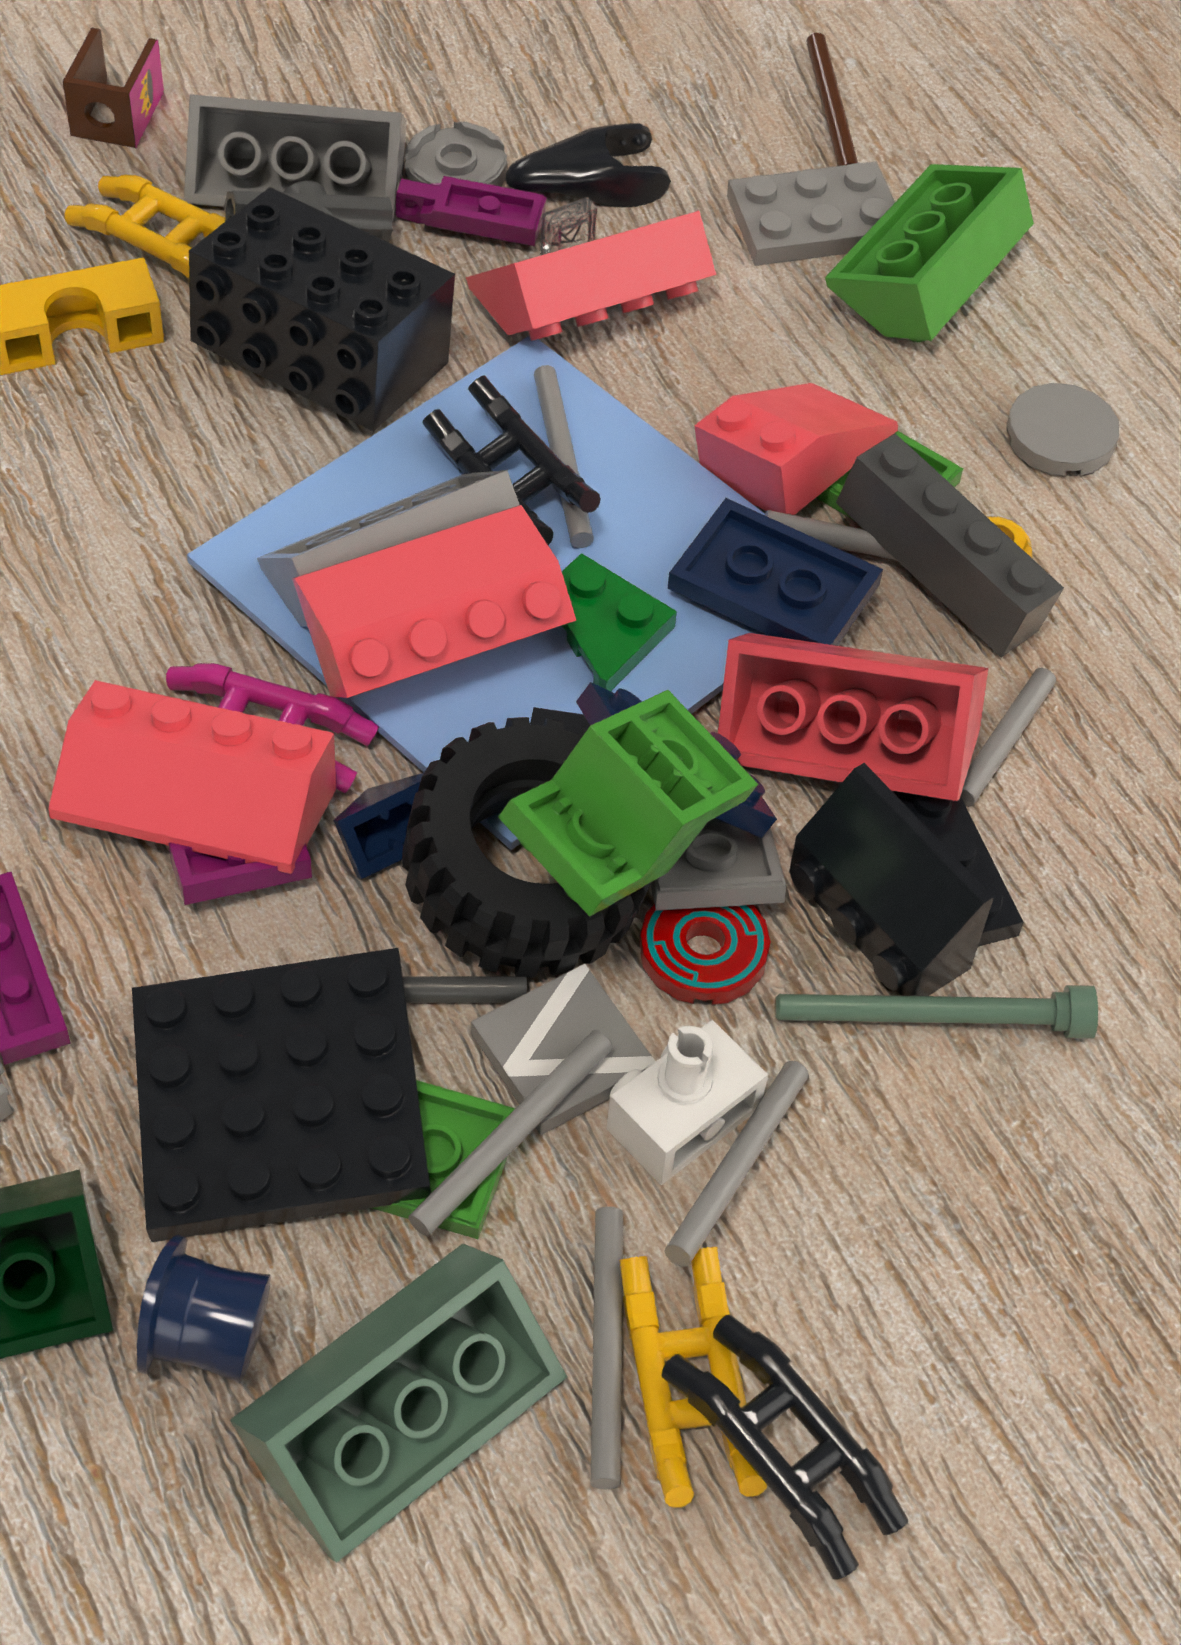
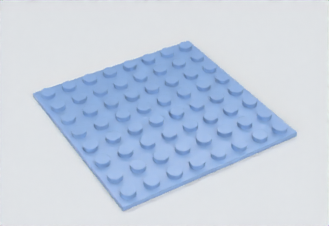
[187,336,768,850]

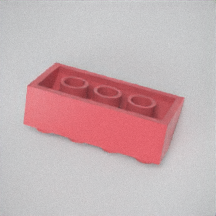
[466,210,716,341]
[292,505,576,698]
[718,633,988,801]
[48,680,336,874]

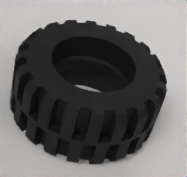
[402,717,651,978]

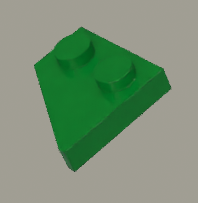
[562,553,677,691]

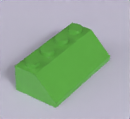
[825,164,1034,342]

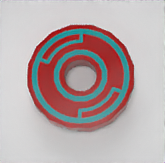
[639,904,771,1005]

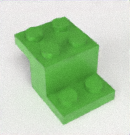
[498,690,758,917]

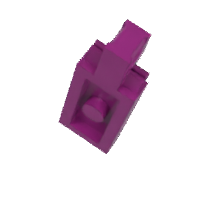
[396,176,546,246]

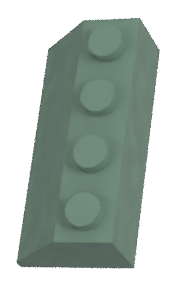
[230,1243,567,1563]

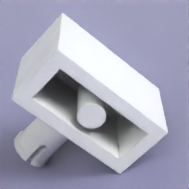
[606,1020,768,1185]

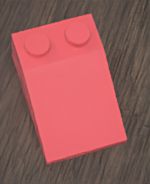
[694,383,898,515]

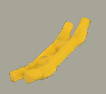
[65,174,225,279]
[619,1247,768,1507]

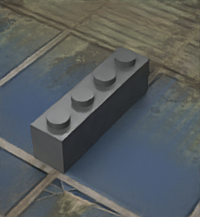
[836,433,1064,658]

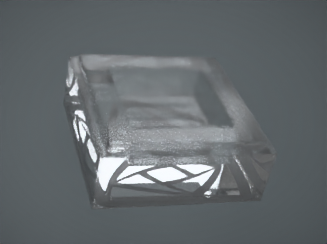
[540,197,597,255]

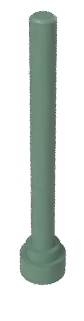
[775,985,1098,1039]

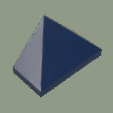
[333,773,424,879]

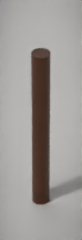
[806,33,858,166]

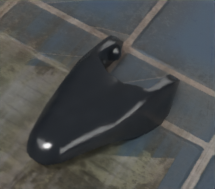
[505,123,671,207]

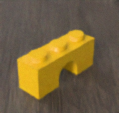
[0,257,164,375]

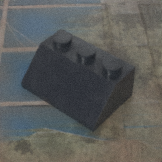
[789,763,994,996]

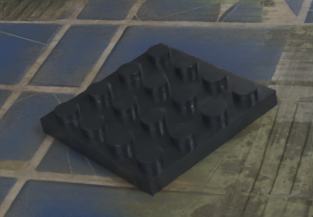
[132,948,431,1242]

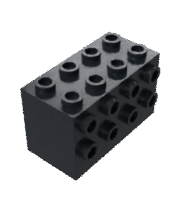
[189,187,455,432]

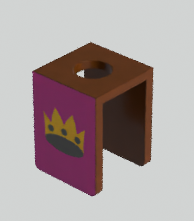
[62,27,164,148]

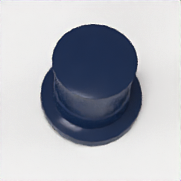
[137,1235,271,1383]

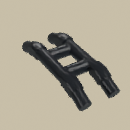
[422,375,601,545]
[661,1315,908,1580]

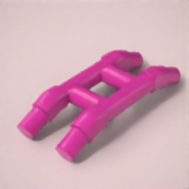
[166,663,378,794]

